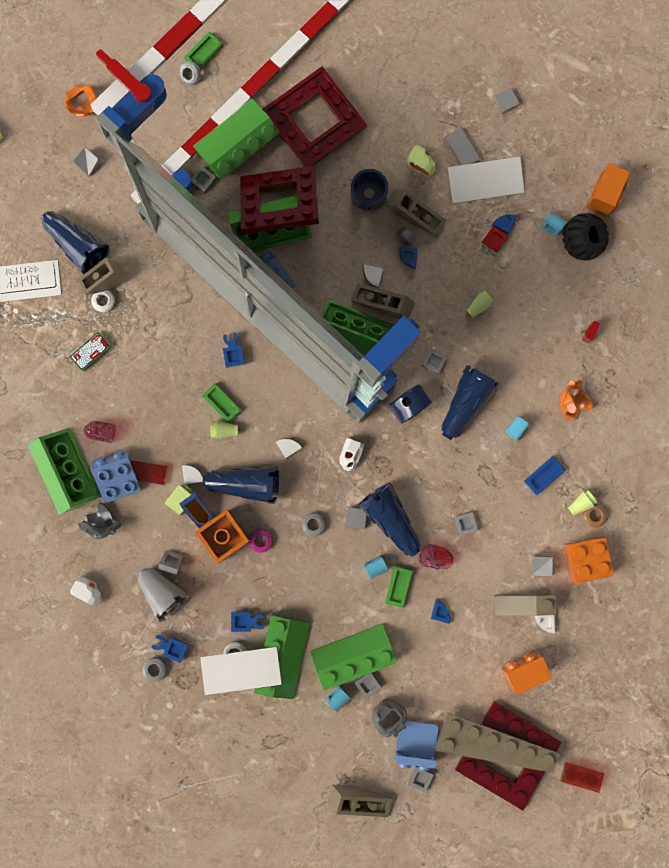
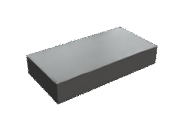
[444,127,480,165]

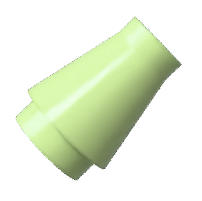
[466,290,494,318]
[210,420,238,439]
[568,490,598,517]

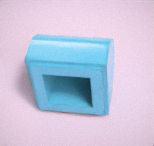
[541,211,567,236]
[505,416,529,441]
[364,556,388,579]
[327,686,351,712]

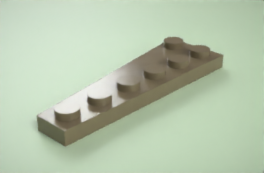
[435,712,560,773]

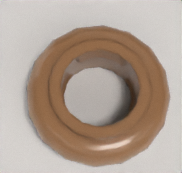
[583,504,607,528]

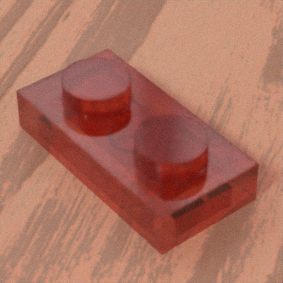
[131,460,168,485]
[560,761,604,793]

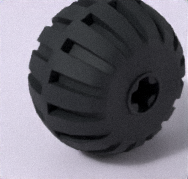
[562,213,609,261]

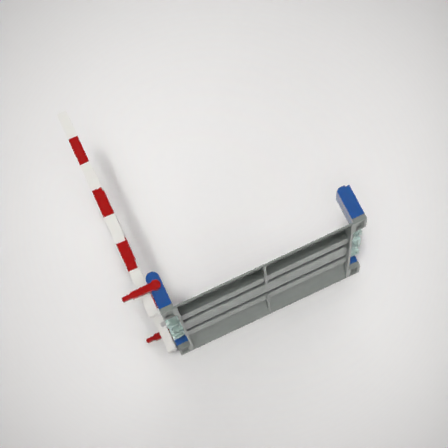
[91,0,421,424]

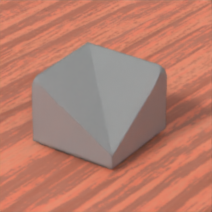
[73,147,101,176]
[531,556,553,577]

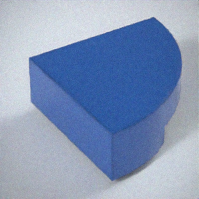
[492,214,517,234]
[399,247,418,269]
[431,600,450,624]

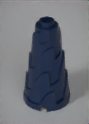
[41,211,110,274]
[441,365,500,440]
[203,465,279,504]
[358,482,421,557]

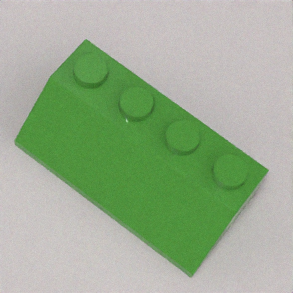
[193,99,280,180]
[228,195,312,252]
[320,299,394,356]
[28,428,101,515]
[254,614,310,699]
[310,624,397,691]

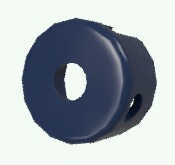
[351,169,388,211]
[389,384,432,424]

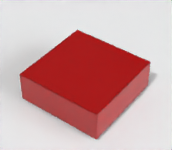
[482,226,509,253]
[582,321,600,343]

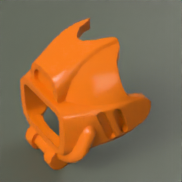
[63,84,97,117]
[559,380,594,421]

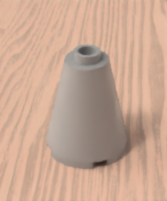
[137,568,189,622]

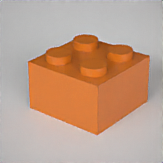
[586,163,630,217]
[195,509,250,564]
[563,537,614,584]
[501,651,553,695]

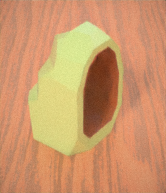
[406,144,436,176]

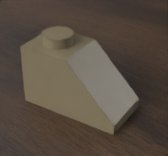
[78,257,126,295]

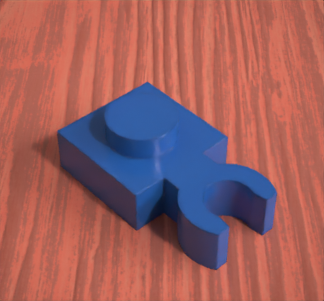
[223,333,245,368]
[231,612,265,632]
[152,635,189,663]

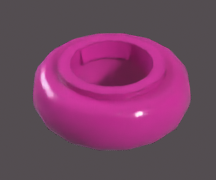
[249,529,273,553]

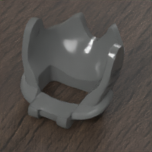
[78,502,121,540]
[372,700,406,737]

